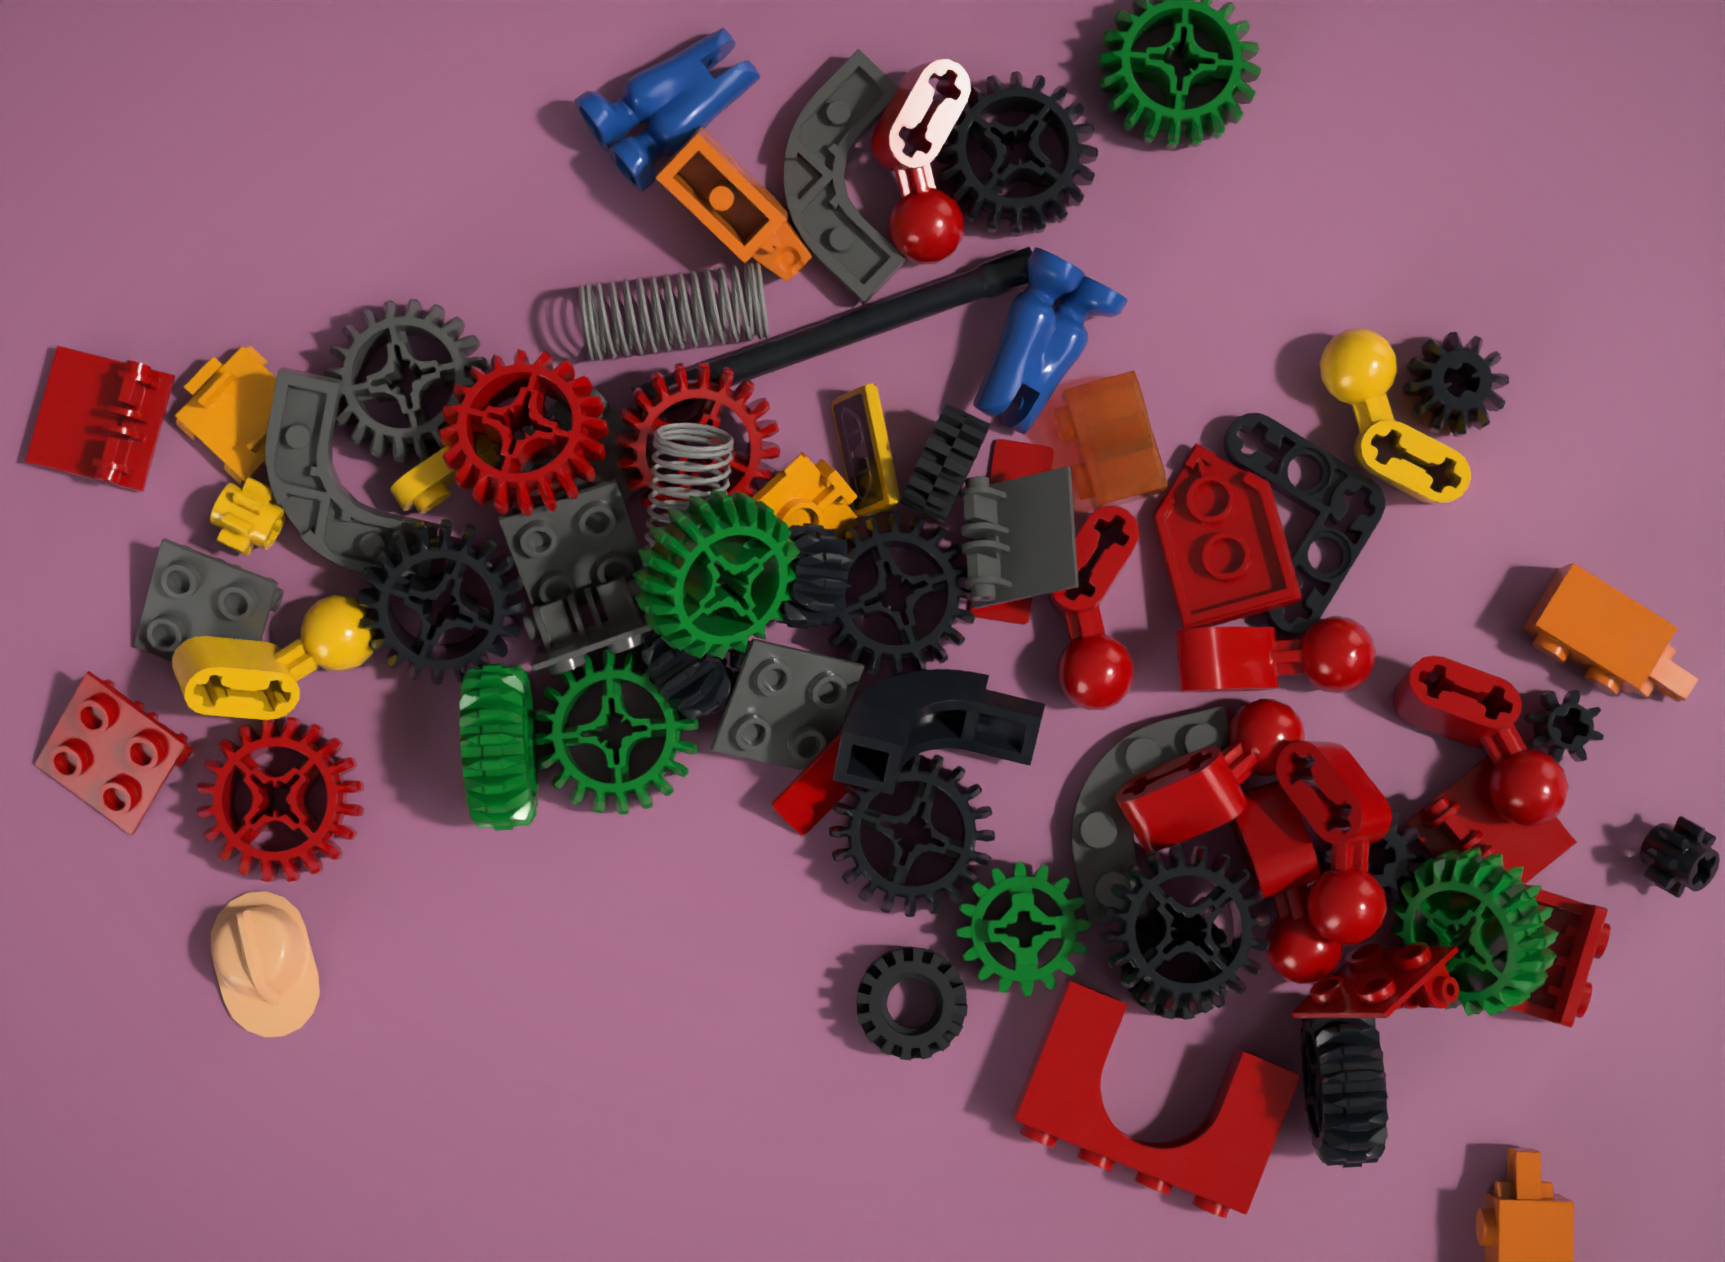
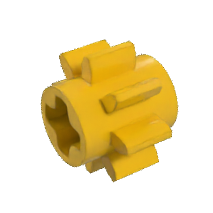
[210,477,287,556]

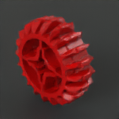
[439,348,609,517]
[615,361,780,514]
[196,717,364,882]

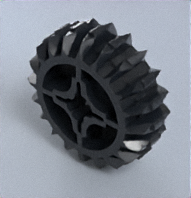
[934,71,1098,237]
[820,513,975,677]
[357,519,525,685]
[829,754,995,917]
[1100,844,1270,1014]
[1300,1018,1389,1168]

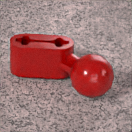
[871,59,971,265]
[1049,506,1139,710]
[1176,616,1376,694]
[1393,655,1569,827]
[1115,699,1305,852]
[1276,741,1392,945]
[1229,781,1343,984]

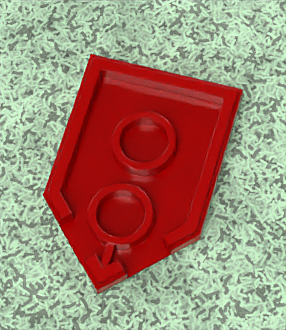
[1152,443,1302,629]

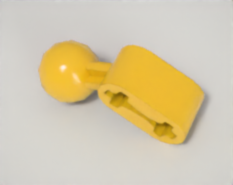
[1319,328,1471,504]
[172,595,378,720]

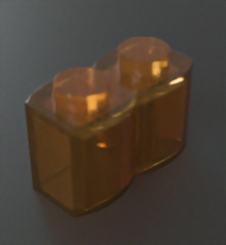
[1054,370,1168,511]

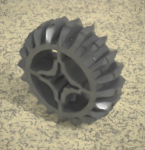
[324,299,489,464]

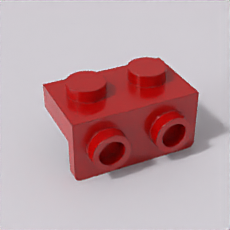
[1509,885,1611,1028]

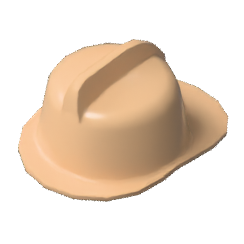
[211,891,320,1037]

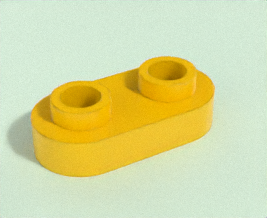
[390,434,502,514]

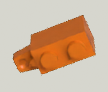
[655,126,812,282]
[1521,563,1698,702]
[1476,1148,1574,1262]

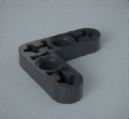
[1224,413,1385,635]

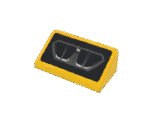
[831,383,901,517]

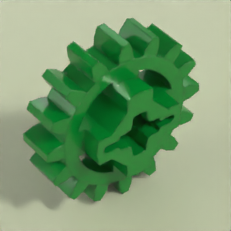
[956,862,1091,996]

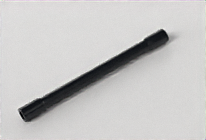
[631,246,1032,415]

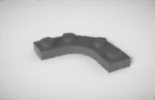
[783,49,906,306]
[265,367,440,579]
[1070,706,1229,927]

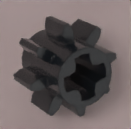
[1523,690,1604,763]
[1640,816,1720,898]

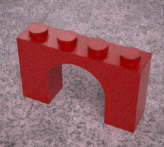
[1011,978,1301,1218]

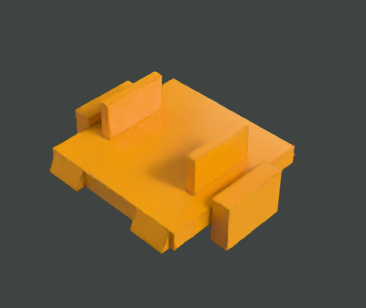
[175,346,277,485]
[752,452,859,539]

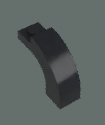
[833,669,1045,795]

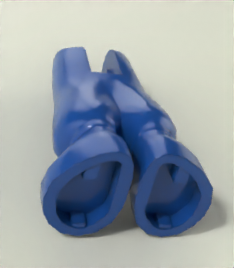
[574,27,761,193]
[973,247,1128,434]

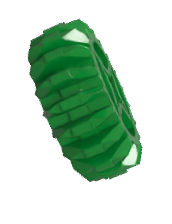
[1097,0,1261,149]
[633,489,800,659]
[533,650,699,815]
[459,663,539,831]
[1390,847,1559,1016]

